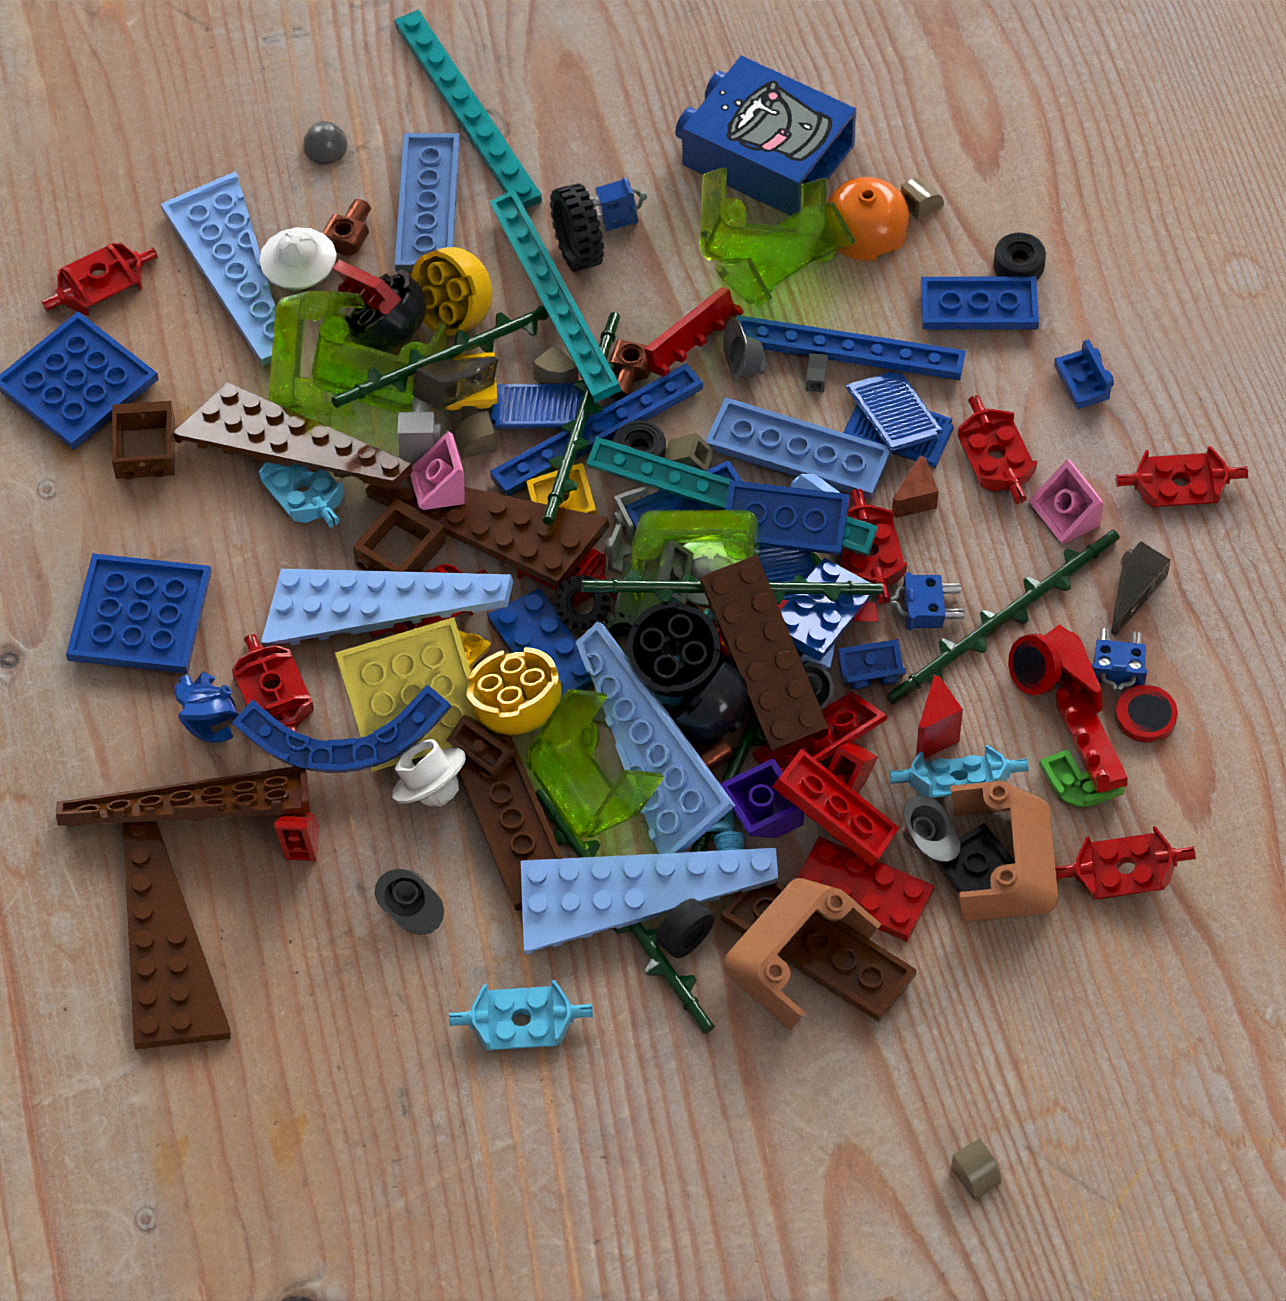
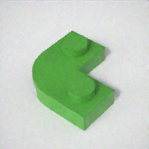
[1039,749,1124,807]

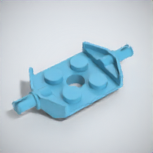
[259,462,344,527]
[889,745,1029,798]
[449,980,593,1050]

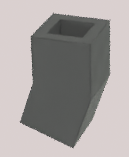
[806,353,828,392]

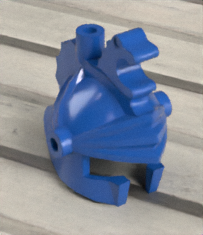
[174,671,239,743]

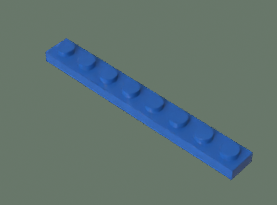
[736,315,966,380]
[490,363,703,496]

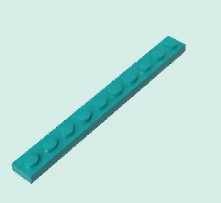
[394,9,542,209]
[489,190,622,403]
[586,437,878,557]

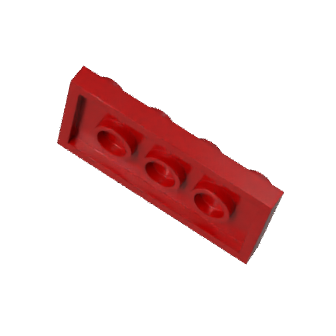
[772,748,900,867]
[796,836,935,942]

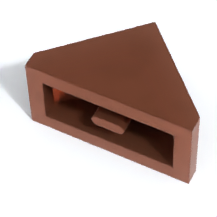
[892,456,939,518]

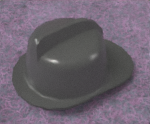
[723,318,767,383]
[901,795,961,862]
[374,869,445,935]

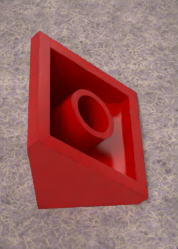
[916,675,963,759]

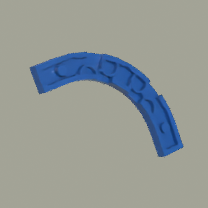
[232,684,452,773]

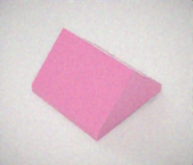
[410,431,465,510]
[1029,459,1104,544]

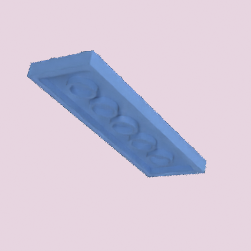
[395,133,460,272]
[705,397,892,500]

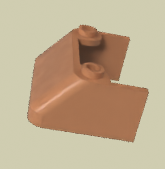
[950,781,1059,922]
[723,878,881,1030]

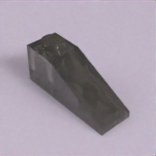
[412,357,498,410]
[1111,541,1171,636]

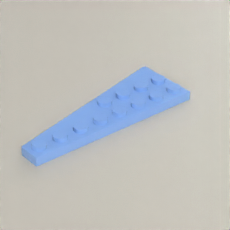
[161,172,288,367]
[261,569,513,648]
[576,622,735,854]
[521,848,778,954]

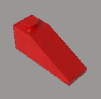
[1045,624,1102,713]
[274,813,319,861]

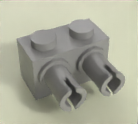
[397,395,441,466]

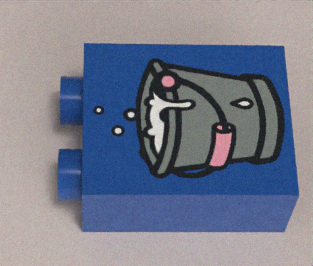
[675,55,857,219]

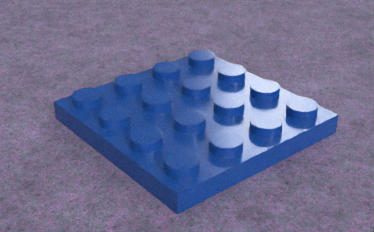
[0,312,159,450]
[66,553,212,674]

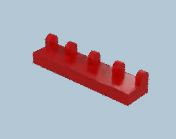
[332,260,402,314]
[644,287,743,377]
[1056,687,1128,793]

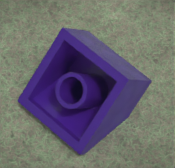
[720,758,804,838]

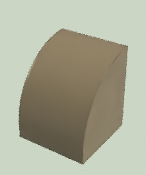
[901,178,944,220]
[533,346,579,384]
[455,410,496,458]
[664,433,714,471]
[951,1138,1002,1199]

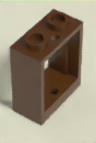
[112,401,175,479]
[353,498,446,572]

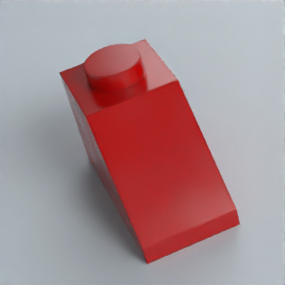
[828,742,878,793]

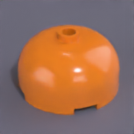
[824,177,909,260]

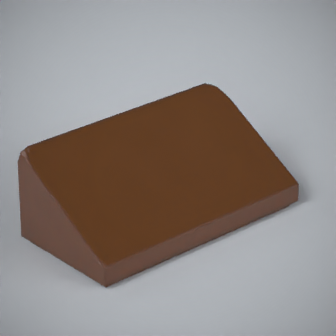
[446,715,518,776]

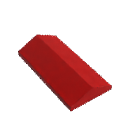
[752,691,888,772]

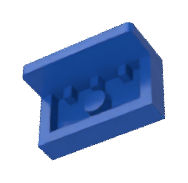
[1054,339,1114,409]
[837,639,906,690]

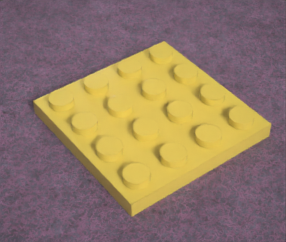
[335,617,488,772]

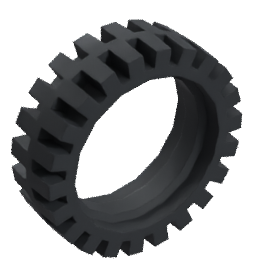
[550,183,604,271]

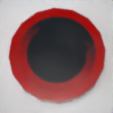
[1008,633,1062,696]
[1115,685,1178,743]

